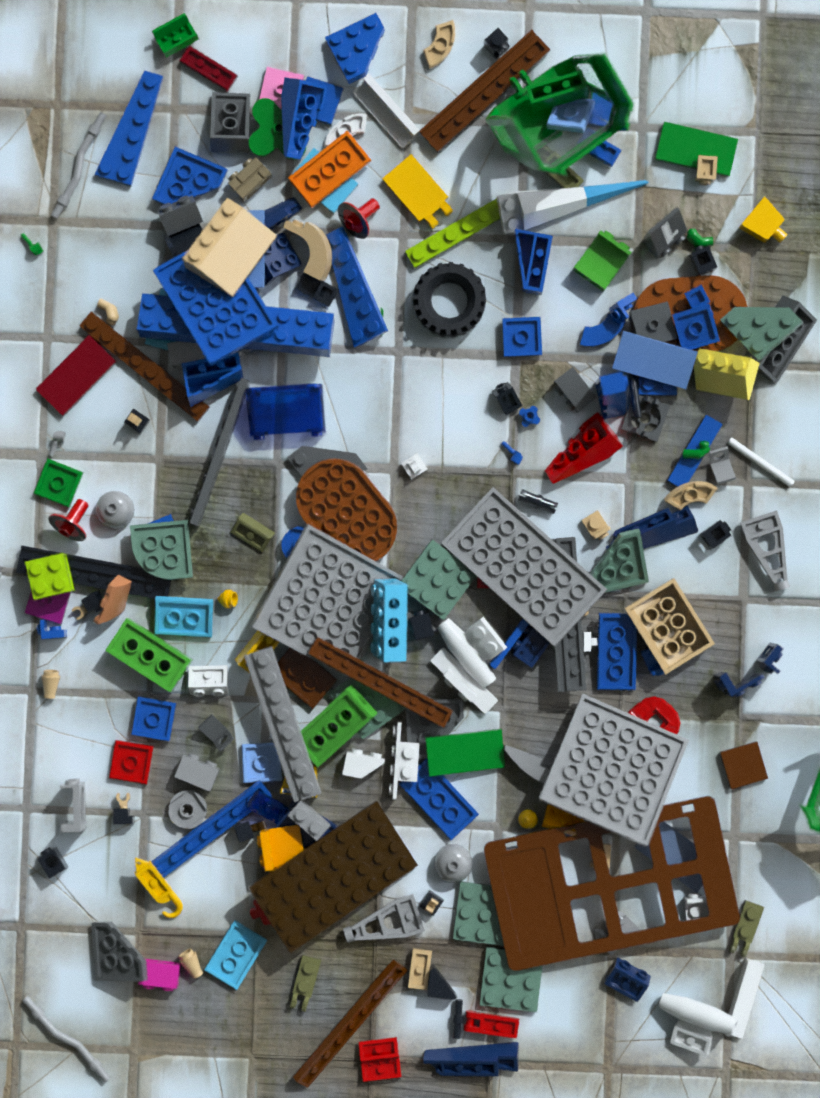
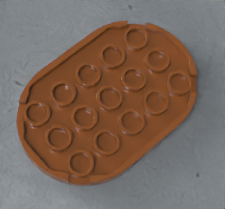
[634,275,747,352]
[296,458,397,561]

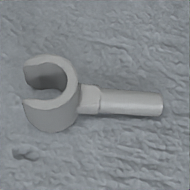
[48,431,66,457]

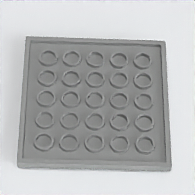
[251,524,403,679]
[538,694,689,847]

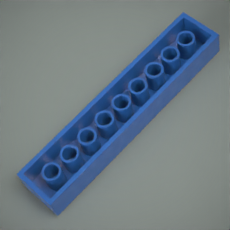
[137,293,335,357]

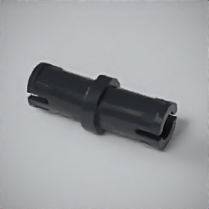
[518,489,558,514]

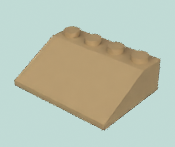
[182,198,277,297]
[624,578,715,674]

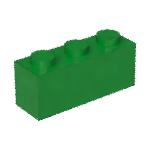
[526,70,588,113]

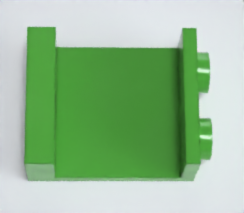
[573,230,632,292]

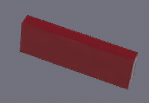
[179,45,238,92]

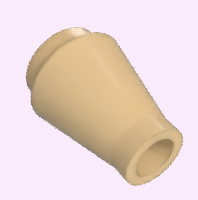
[41,669,61,699]
[178,949,203,979]

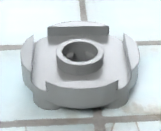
[168,790,207,829]

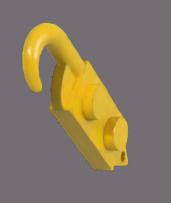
[134,858,183,918]

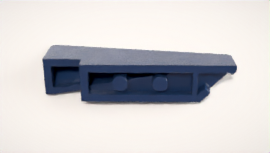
[606,505,698,550]

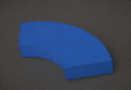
[580,313,626,347]

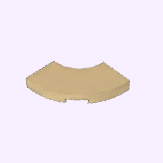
[423,20,455,69]
[664,481,718,510]

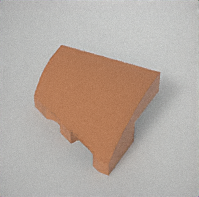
[94,575,132,624]

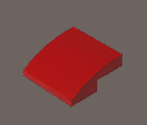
[359,1037,402,1082]

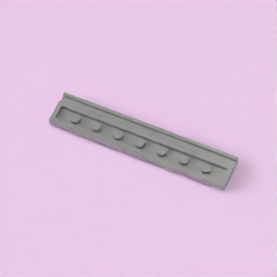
[244,646,322,802]

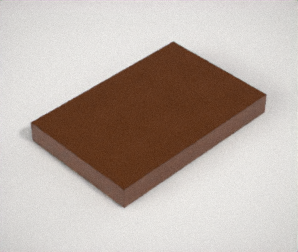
[277,647,337,709]

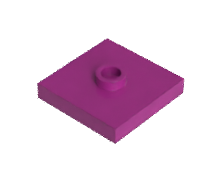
[24,590,71,624]

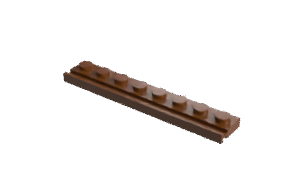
[420,30,551,153]

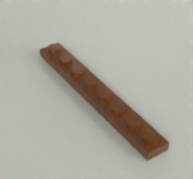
[79,311,210,422]
[308,637,453,728]
[293,959,408,1088]

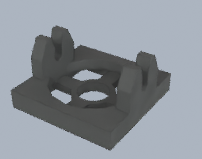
[621,395,670,442]

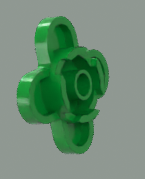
[249,98,306,160]

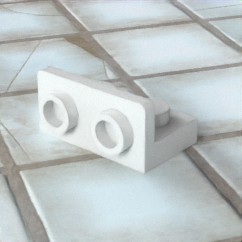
[188,665,228,697]
[684,893,709,920]

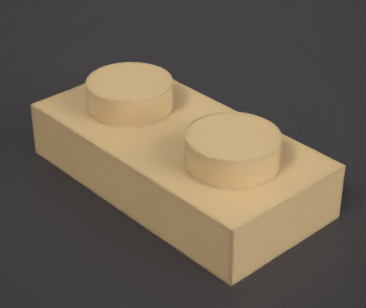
[408,948,432,990]

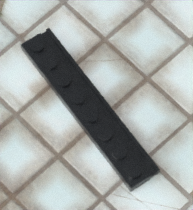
[16,545,171,599]

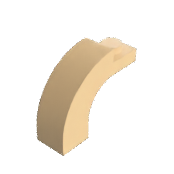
[283,219,332,281]

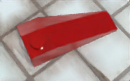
[545,412,623,484]

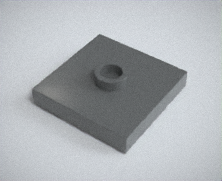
[630,301,677,342]

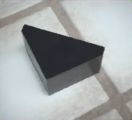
[427,964,457,1000]

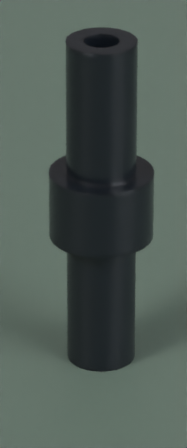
[452,999,464,1039]

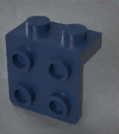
[265,233,301,286]
[714,672,764,698]

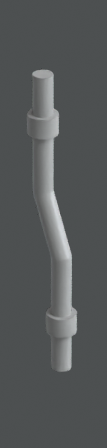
[51,112,107,219]
[23,996,110,1082]

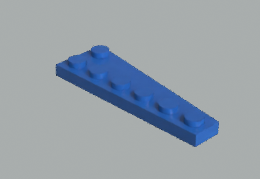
[95,70,164,186]
[326,227,388,347]

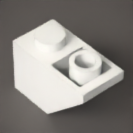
[342,748,385,778]

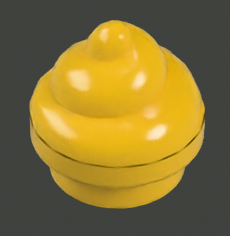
[217,589,238,609]
[518,809,538,829]

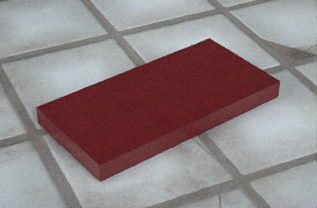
[36,335,117,416]

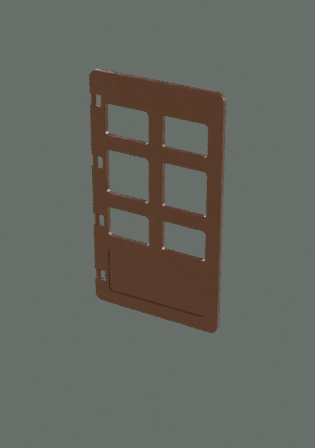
[484,796,740,971]

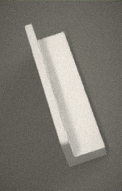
[353,73,420,149]
[724,958,765,1039]

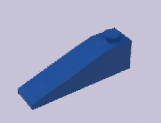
[281,77,328,160]

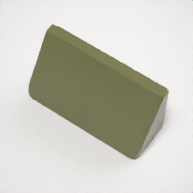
[231,513,275,552]

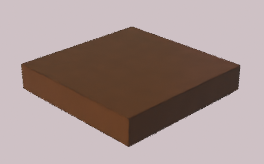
[720,741,768,789]

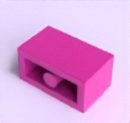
[138,958,181,991]

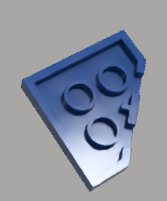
[325,13,385,84]
[152,146,228,204]

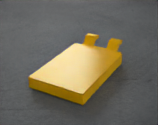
[382,154,453,229]

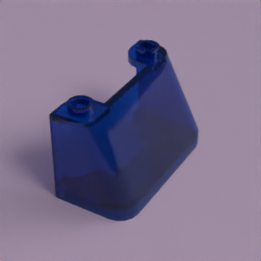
[245,383,326,440]

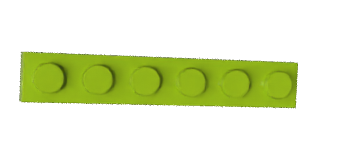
[405,198,500,268]

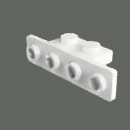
[431,648,498,713]
[389,722,420,800]

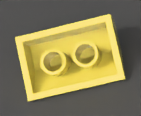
[694,348,759,400]

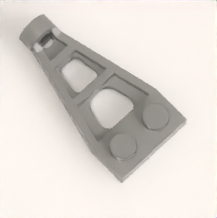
[740,510,790,592]
[343,894,425,943]

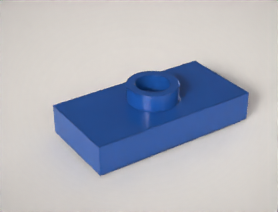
[580,131,622,168]

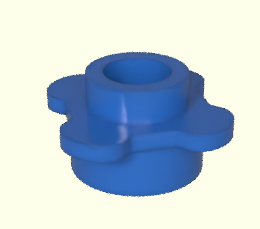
[519,406,540,427]

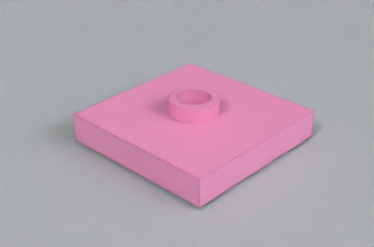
[259,67,304,110]

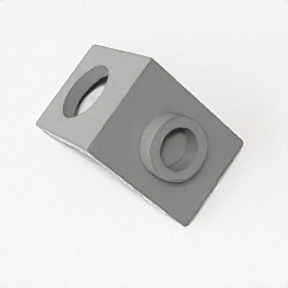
[709,447,736,484]

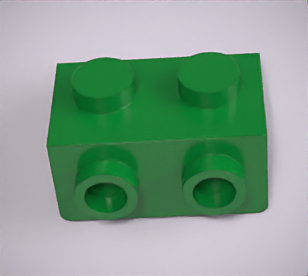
[152,13,199,58]

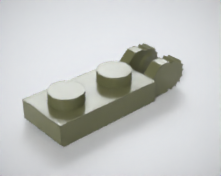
[729,900,764,957]
[290,955,321,1012]

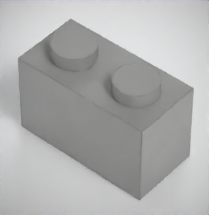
[174,753,220,791]
[288,800,330,841]

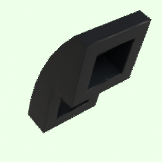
[294,271,338,307]

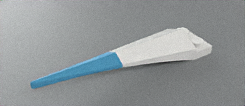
[496,180,649,234]

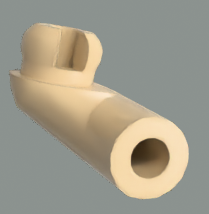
[97,299,119,325]

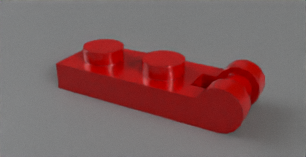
[463,1010,520,1039]

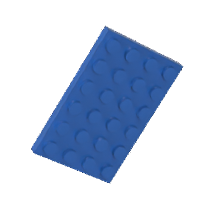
[153,250,278,366]

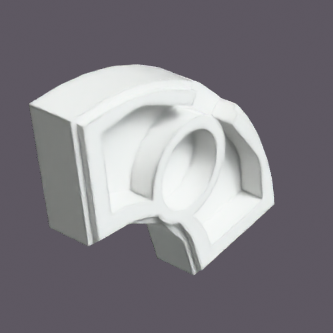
[324,114,367,148]

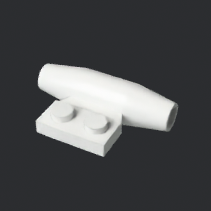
[437,617,507,688]
[659,993,738,1057]

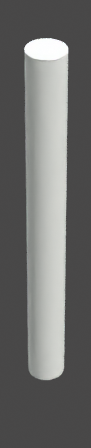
[727,438,795,487]

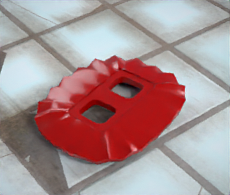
[628,696,681,735]

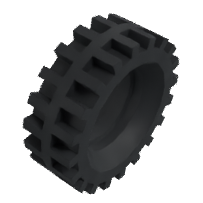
[413,262,486,338]

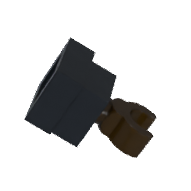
[233,820,267,843]

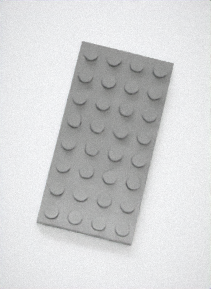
[441,487,607,647]

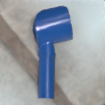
[501,441,523,465]

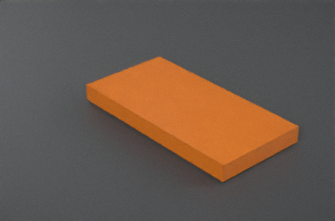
[288,130,371,208]

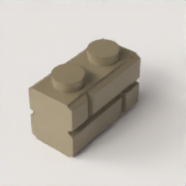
[228,157,272,202]

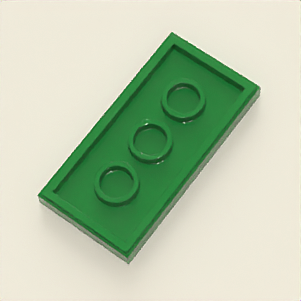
[655,121,738,177]
[425,728,505,776]

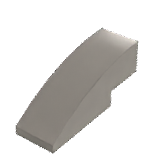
[504,745,551,784]

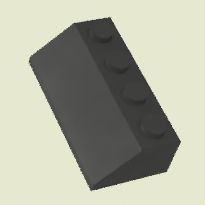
[744,296,817,384]

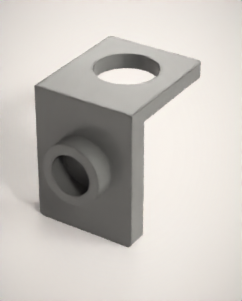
[198,714,234,752]

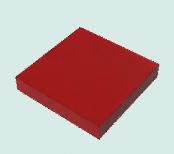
[109,740,154,784]

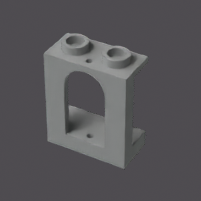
[60,779,86,832]

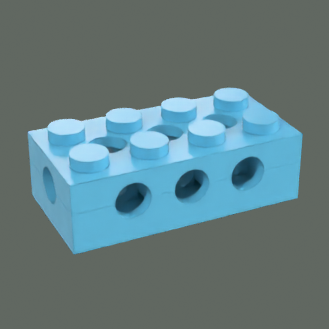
[370,579,407,662]

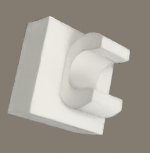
[401,453,428,480]
[582,632,598,651]

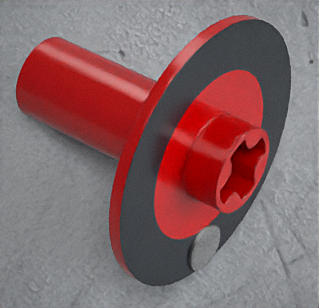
[338,198,380,239]
[48,499,89,541]

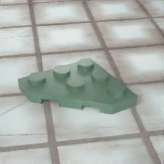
[720,307,803,362]
[590,529,649,592]

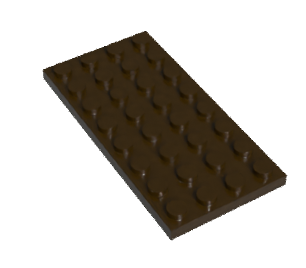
[247,801,418,953]

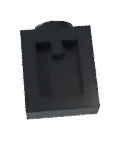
[491,382,522,415]

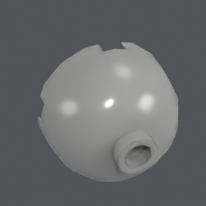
[96,491,135,529]
[434,844,472,883]

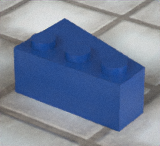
[514,229,553,295]
[181,352,244,407]
[595,372,629,420]

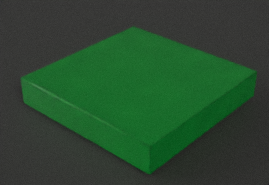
[33,458,84,508]

